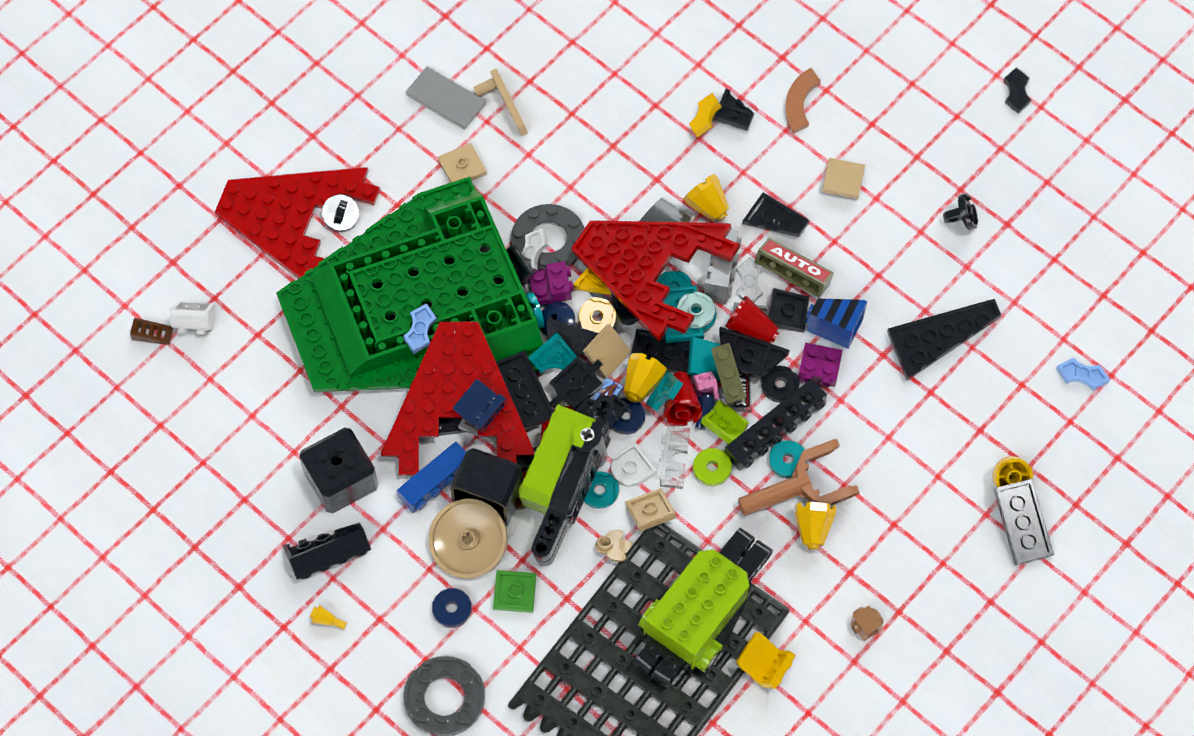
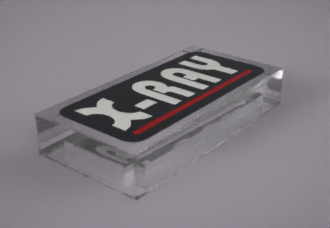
[732,374,752,412]

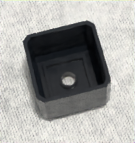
[299,427,378,513]
[450,448,523,527]

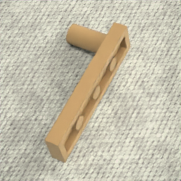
[473,68,528,136]

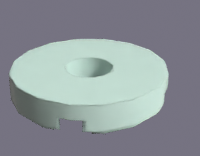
[677,292,715,329]

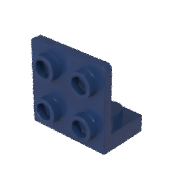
[453,379,507,433]

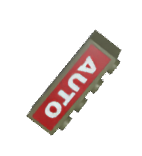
[754,238,834,298]

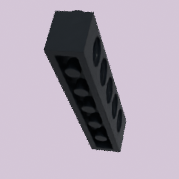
[725,378,827,471]

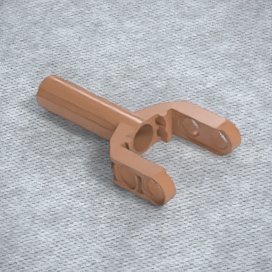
[738,439,860,516]

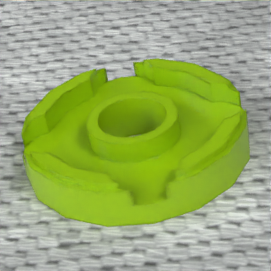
[693,448,732,486]

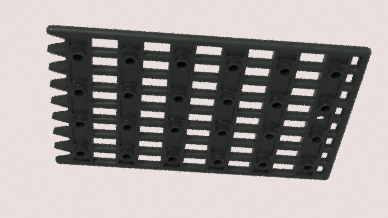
[508,523,790,736]

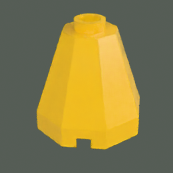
[683,174,729,221]
[624,353,667,403]
[794,502,836,550]

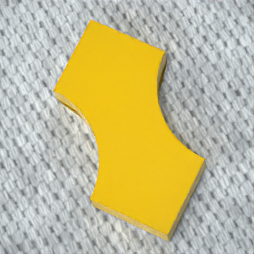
[689,93,721,137]

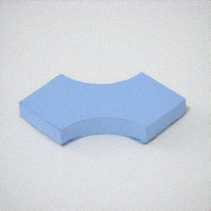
[403,304,437,354]
[1056,358,1110,391]

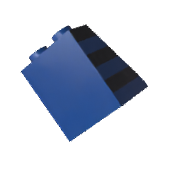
[806,298,867,349]

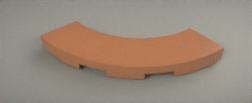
[785,68,821,134]

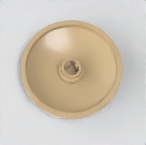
[429,499,508,579]

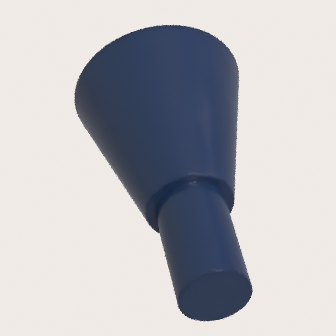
[695,393,716,430]

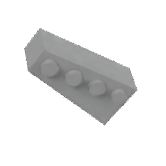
[704,229,742,305]

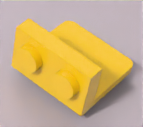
[737,632,796,689]

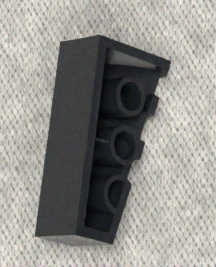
[282,522,371,580]

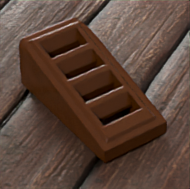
[130,318,173,345]

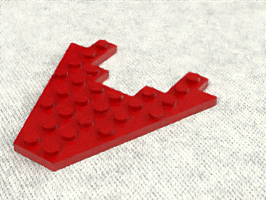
[215,167,380,279]
[571,220,740,341]
[381,322,535,476]

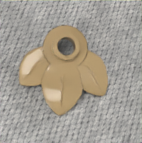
[595,530,634,562]

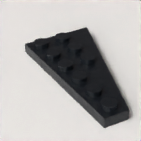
[887,298,1001,380]

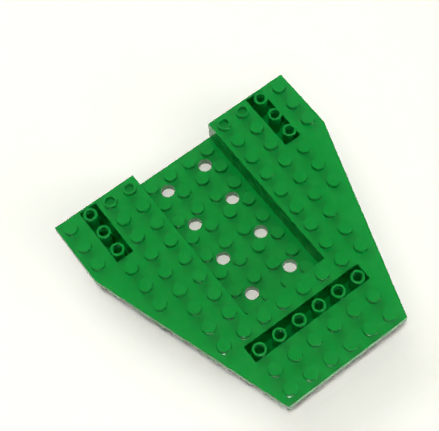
[276,176,543,392]

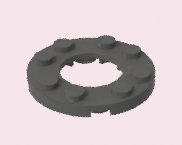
[511,204,584,271]
[403,656,485,736]

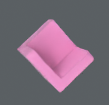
[693,371,719,400]

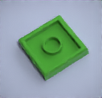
[493,570,537,613]

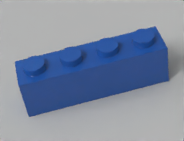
[397,441,466,513]

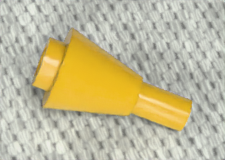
[309,604,347,630]

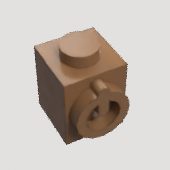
[850,606,884,641]

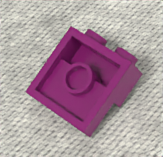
[530,261,574,305]
[798,342,843,387]

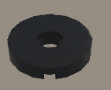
[761,365,800,403]

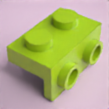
[701,400,749,444]

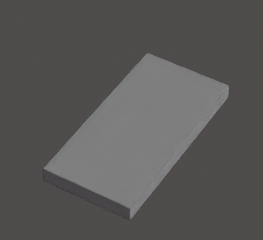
[406,66,486,130]

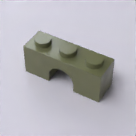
[711,343,746,406]

